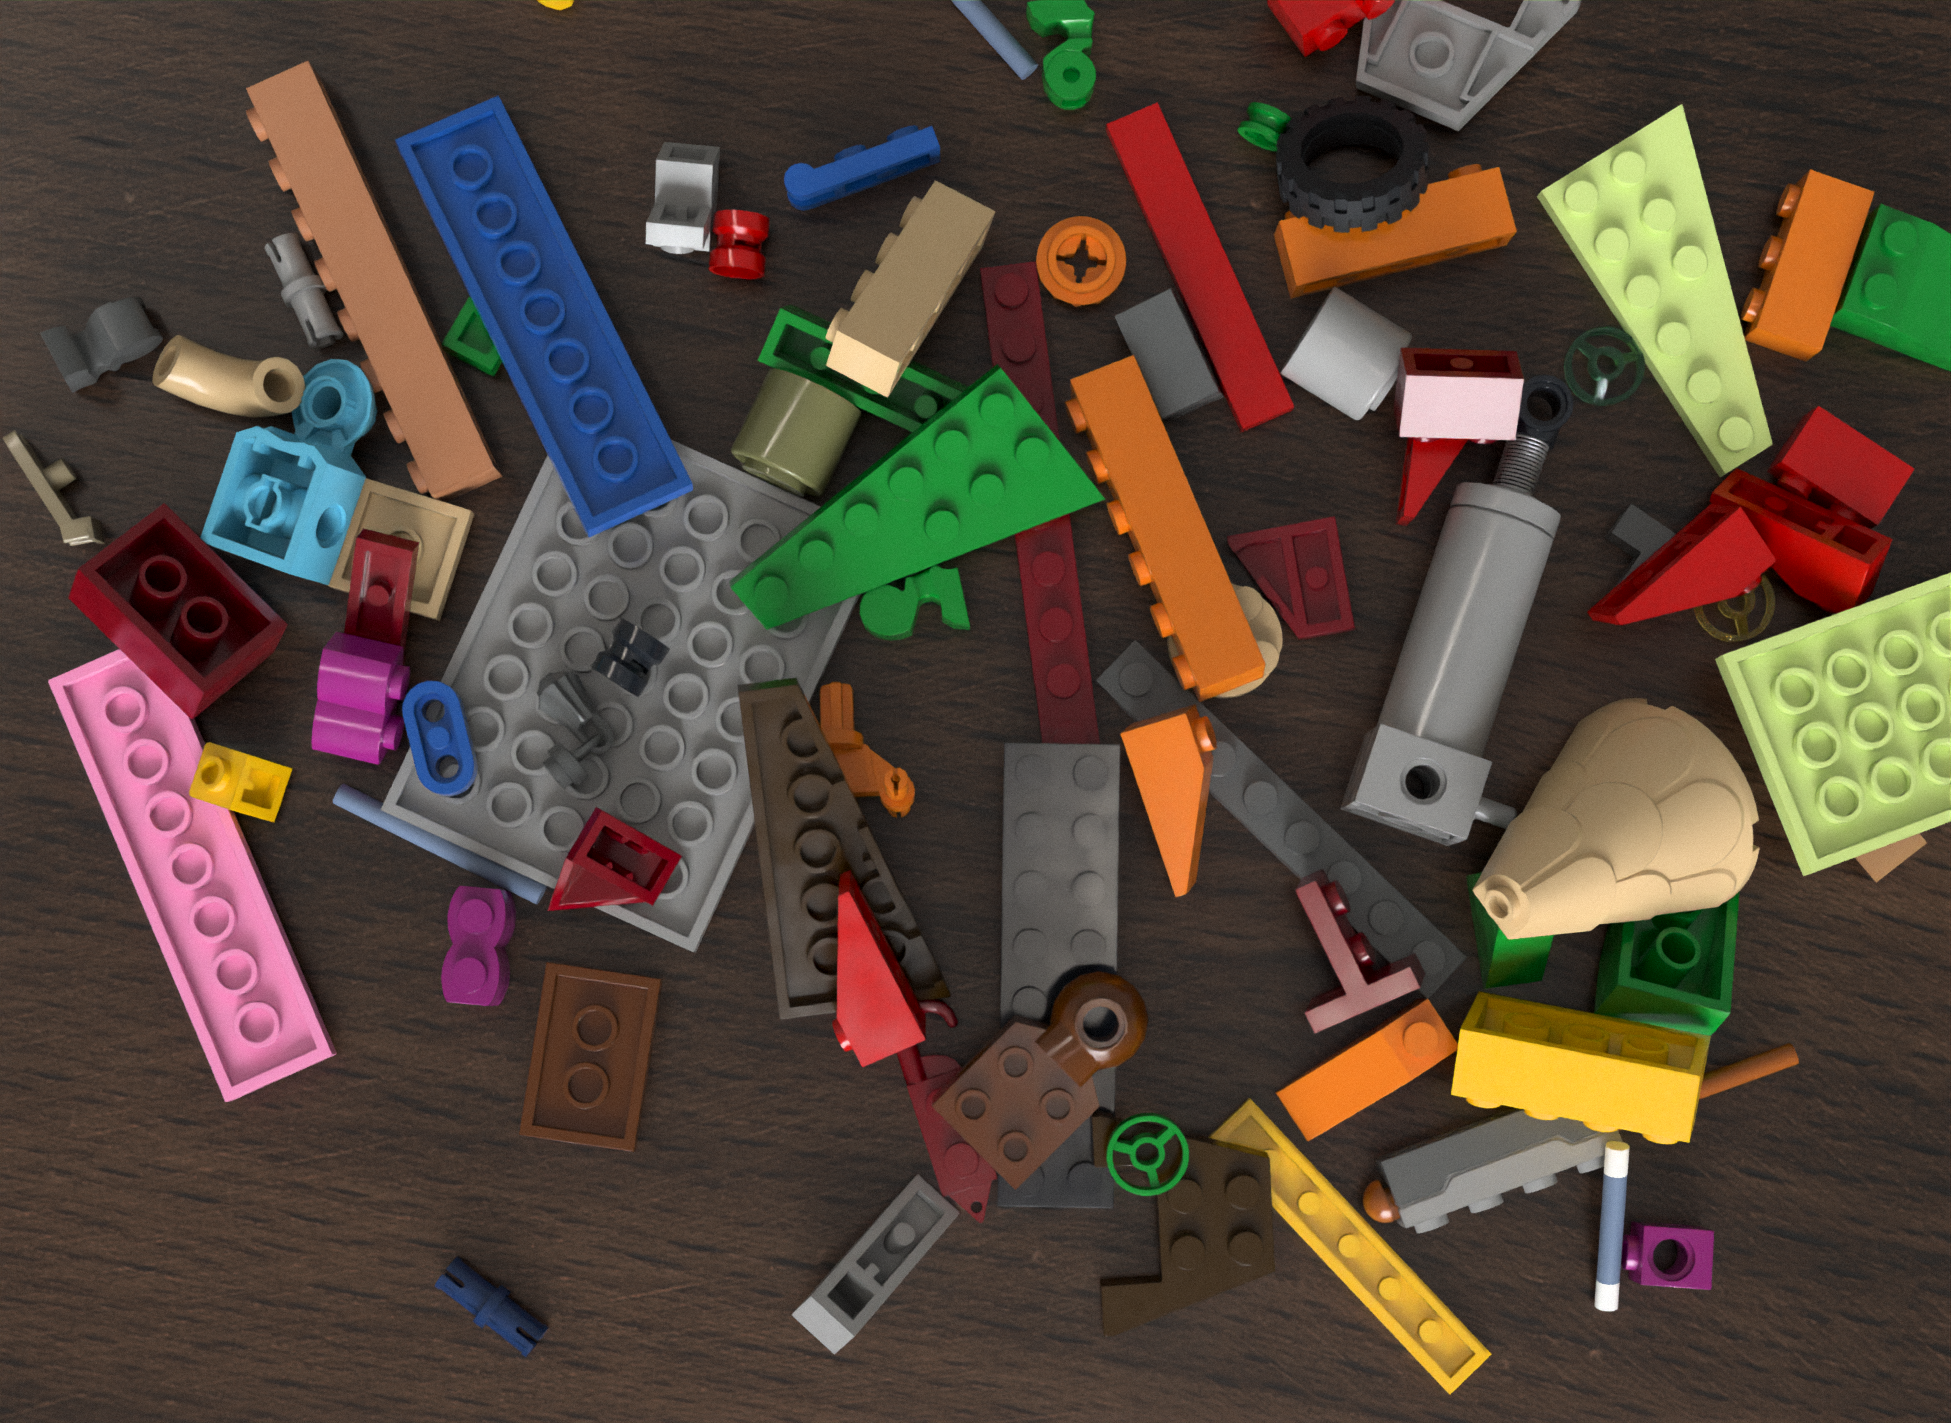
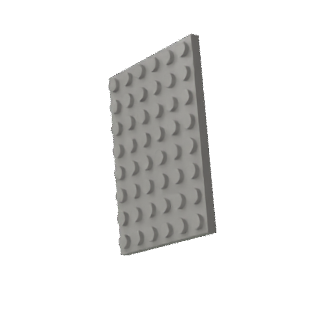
[381,440,860,953]

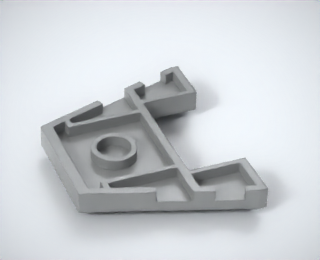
[1356,0,1581,131]

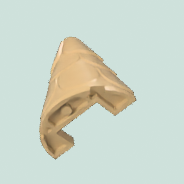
[1472,698,1760,939]

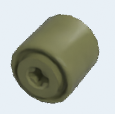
[731,368,862,497]

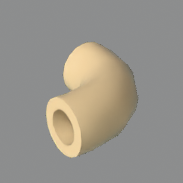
[152,335,305,418]

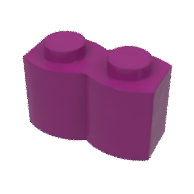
[312,632,411,765]
[441,886,516,1006]

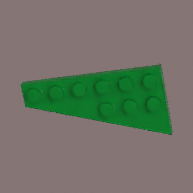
[729,364,1105,630]

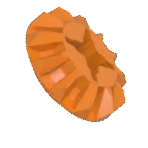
[1036,216,1126,307]

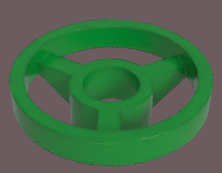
[1106,1113,1189,1196]

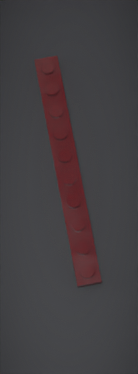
[980,261,1100,744]

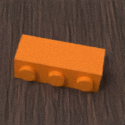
[1741,169,1875,362]

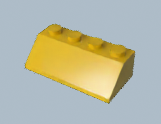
[1451,991,1711,1144]

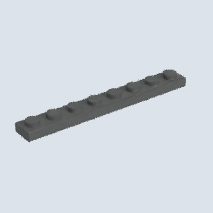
[1095,640,1467,999]

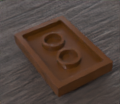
[519,962,663,1152]

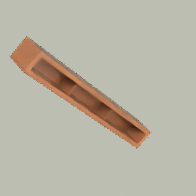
[246,61,502,502]

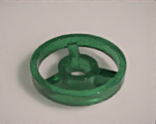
[1564,326,1645,406]

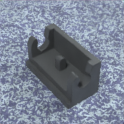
[1114,288,1224,420]

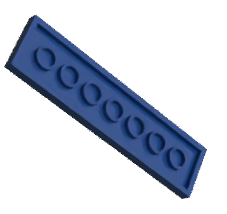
[395,95,693,538]

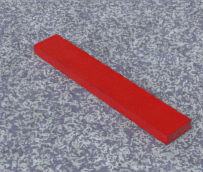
[1105,102,1294,432]

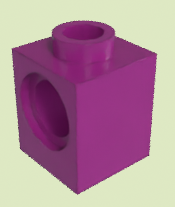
[1621,1221,1714,1290]

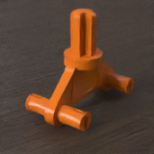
[819,682,915,818]

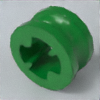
[1237,102,1292,152]

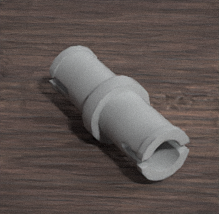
[264,233,344,350]

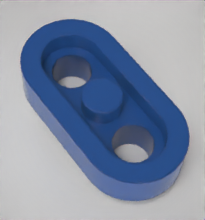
[402,681,478,796]

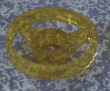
[1694,573,1775,642]

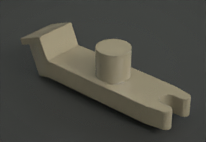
[3,430,105,546]

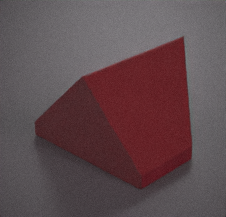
[547,807,682,911]

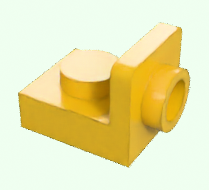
[189,742,292,823]

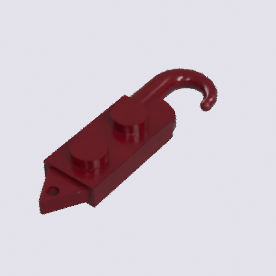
[896,999,998,1223]

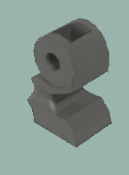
[40,297,163,393]

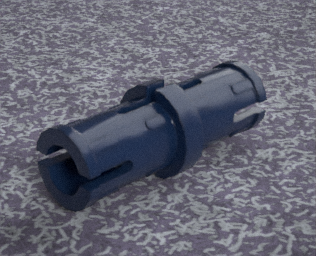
[434,1256,549,1358]

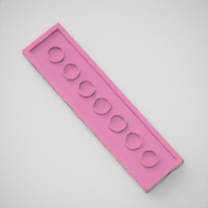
[48,649,337,1102]

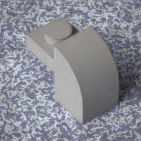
[646,142,720,254]

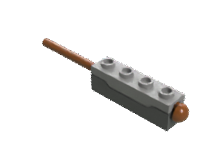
[1363,1043,1799,1233]

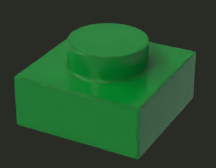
[441,297,502,377]

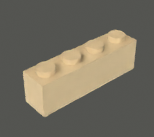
[826,180,995,398]

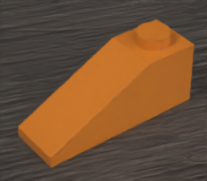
[1120,704,1217,897]
[1275,998,1458,1141]

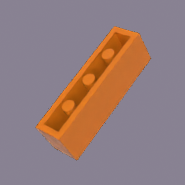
[1274,164,1517,299]

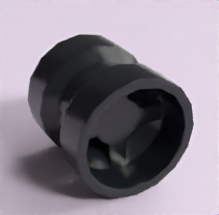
[590,618,670,698]

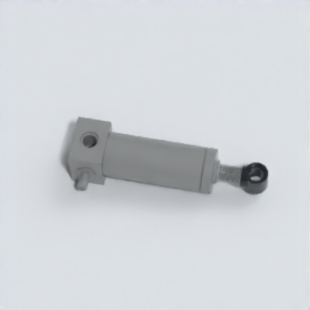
[1340,375,1574,846]

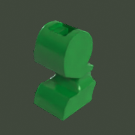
[1026,0,1096,110]
[860,565,970,641]

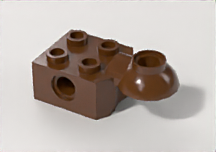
[931,971,1148,1190]

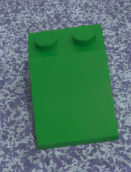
[1830,204,1951,372]
[1594,891,1740,1036]

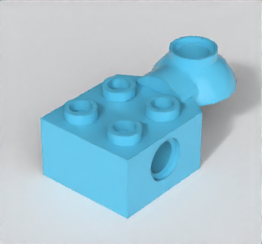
[200,359,377,585]

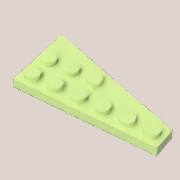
[1537,104,1773,477]

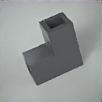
[1604,504,1676,587]

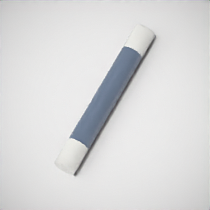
[1594,1141,1630,1311]

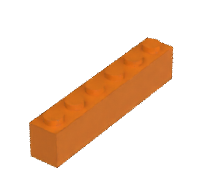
[1064,355,1266,702]

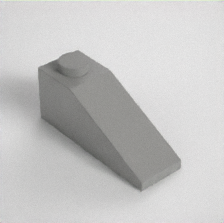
[792,1174,960,1355]

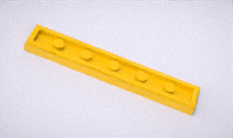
[1208,1098,1492,1394]

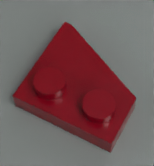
[1227,516,1356,640]

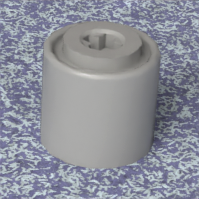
[1280,286,1412,420]

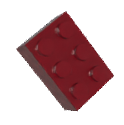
[68,503,288,720]

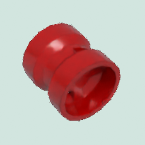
[708,210,770,279]

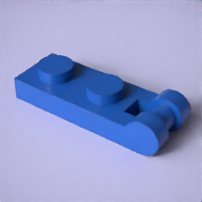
[784,125,941,211]

